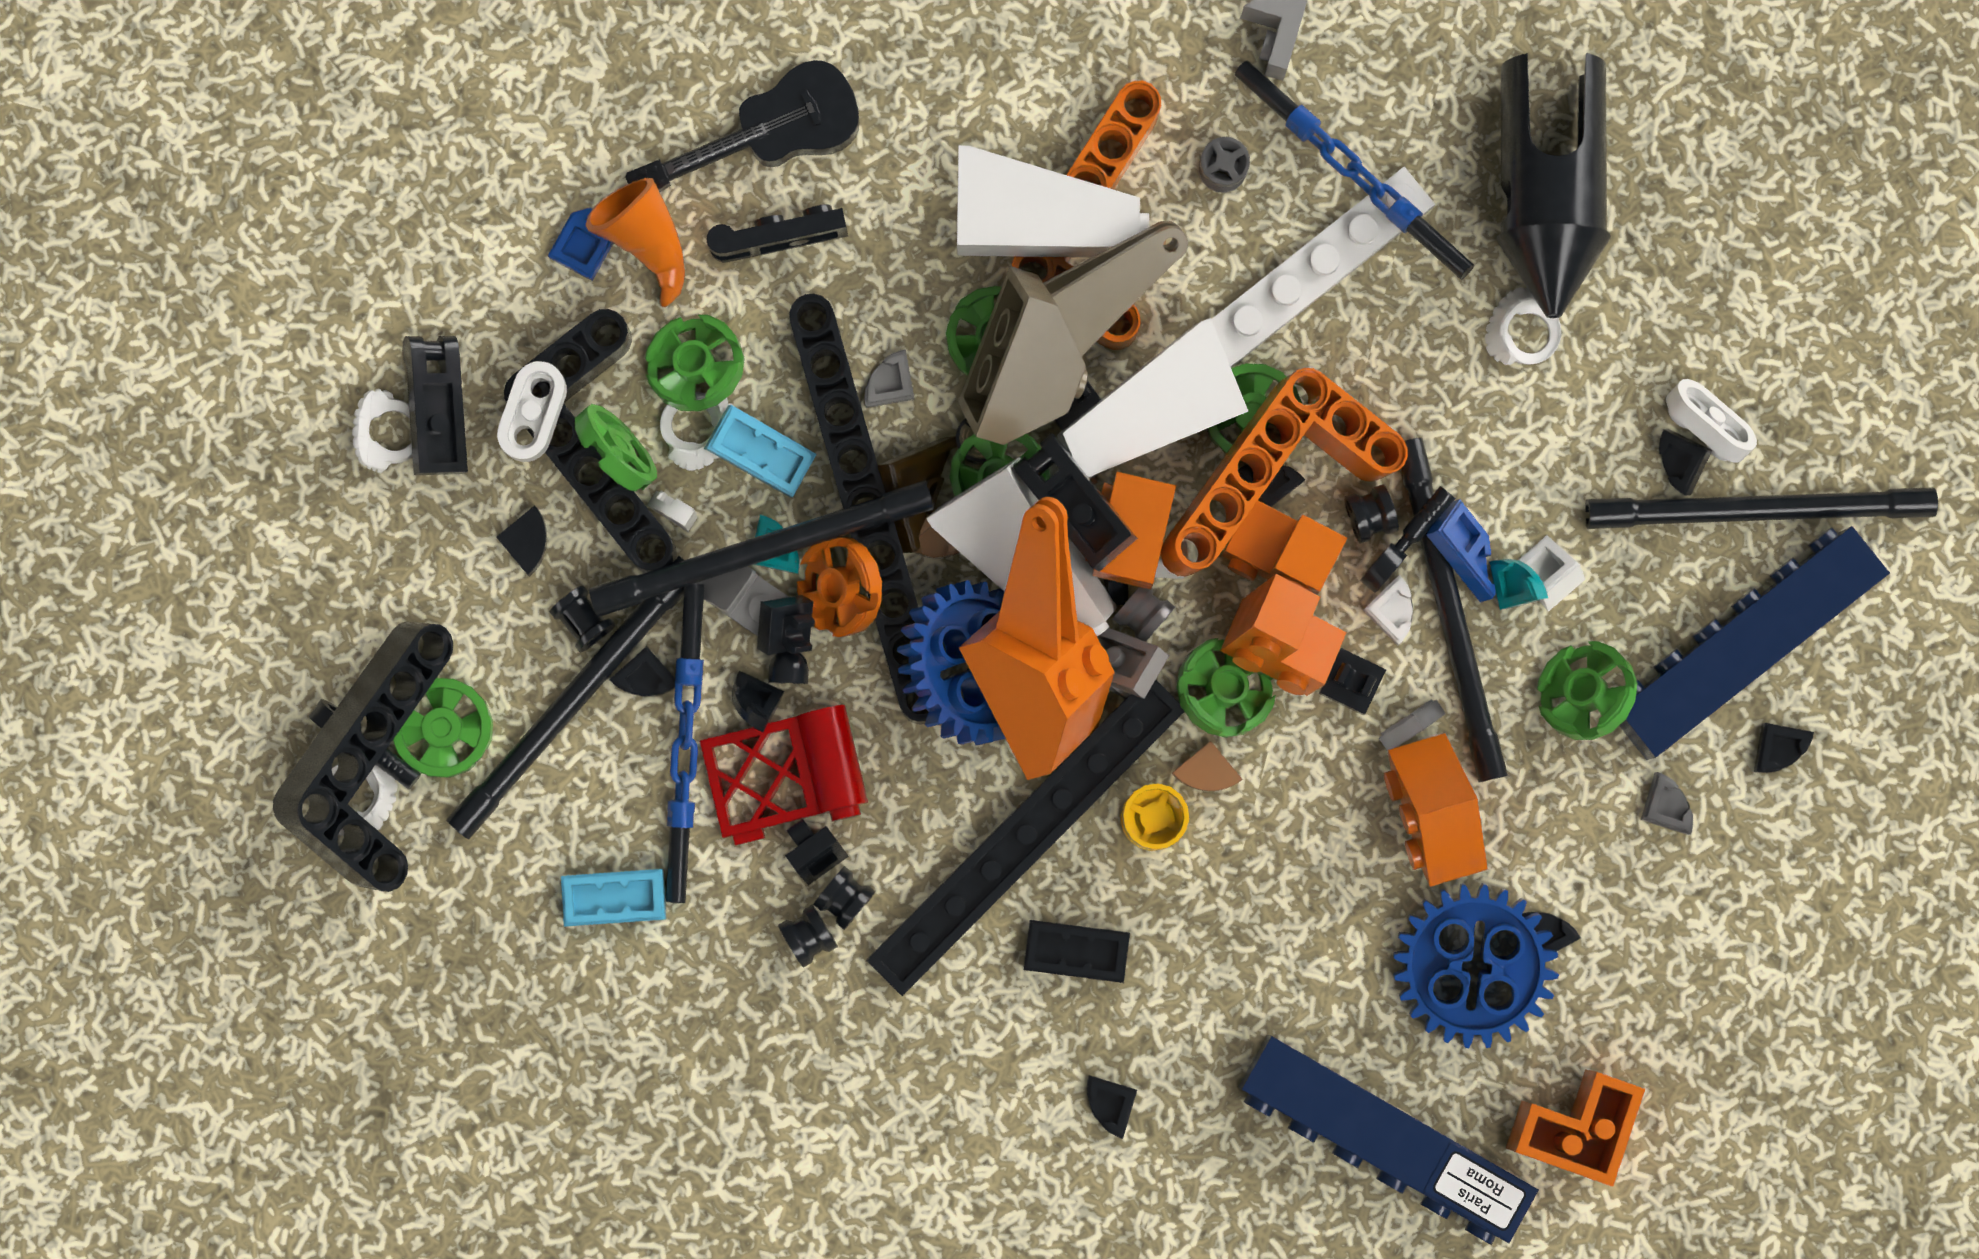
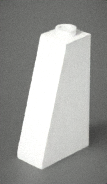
[957,145,1149,258]
[1057,318,1248,477]
[926,457,1117,636]

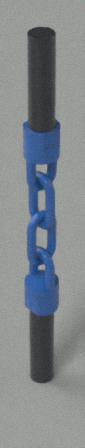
[1235,60,1474,280]
[665,584,705,903]

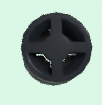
[1344,484,1399,544]
[813,866,876,930]
[778,904,838,968]

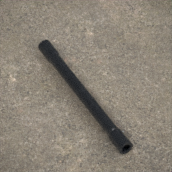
[1400,437,1508,783]
[589,480,934,617]
[1585,487,1938,529]
[446,556,684,839]

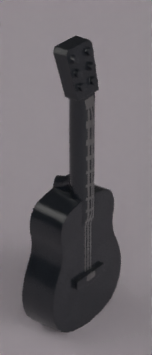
[625,60,860,192]

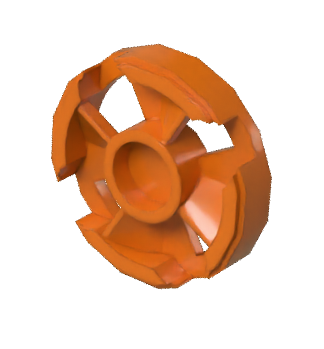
[797,536,882,637]

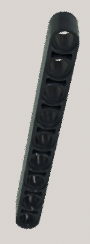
[789,293,929,725]

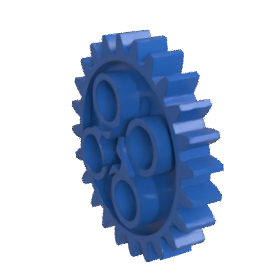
[897,580,1006,745]
[1393,883,1559,1048]

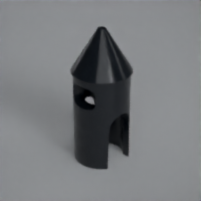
[1497,53,1611,318]

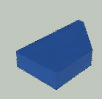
[548,207,613,281]
[1426,499,1496,602]

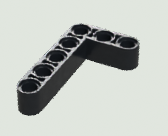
[504,309,677,573]
[273,621,453,892]

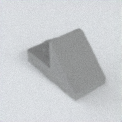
[1240,0,1307,81]
[695,549,788,637]
[1097,628,1169,699]

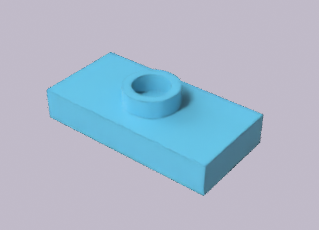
[704,405,817,497]
[561,869,666,927]

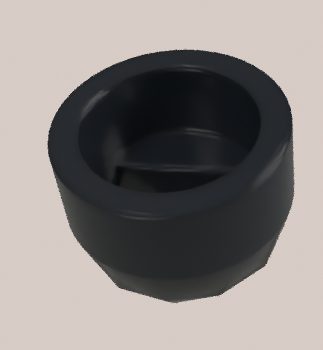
[768,651,809,684]

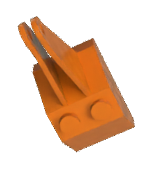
[959,497,1115,780]

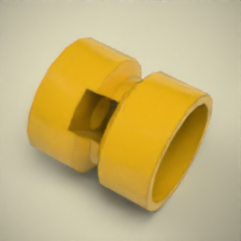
[1120,783,1189,851]

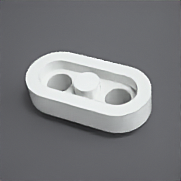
[497,361,567,462]
[1666,379,1757,463]

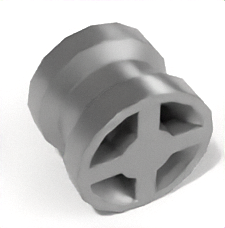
[1199,137,1250,193]
[1113,587,1175,642]

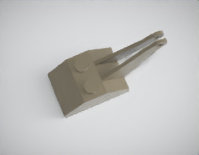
[958,221,1188,445]

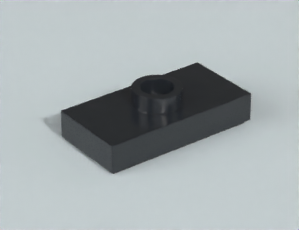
[1023,920,1130,983]

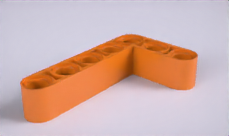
[1011,80,1161,350]
[1161,368,1408,577]

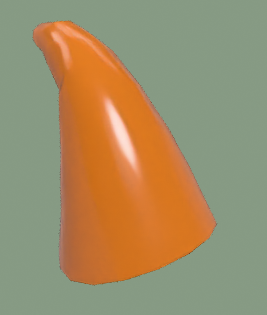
[586,178,685,307]

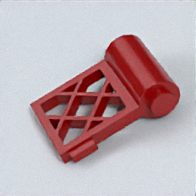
[700,705,868,845]

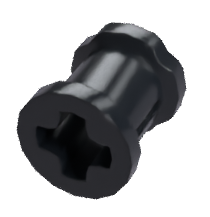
[549,585,615,652]

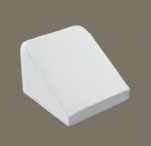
[1518,535,1586,612]

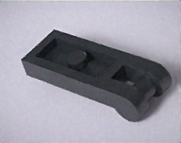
[707,204,848,263]
[402,336,468,475]
[1013,433,1138,572]

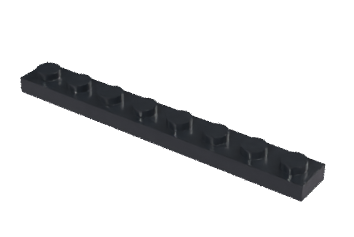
[866,680,1184,996]

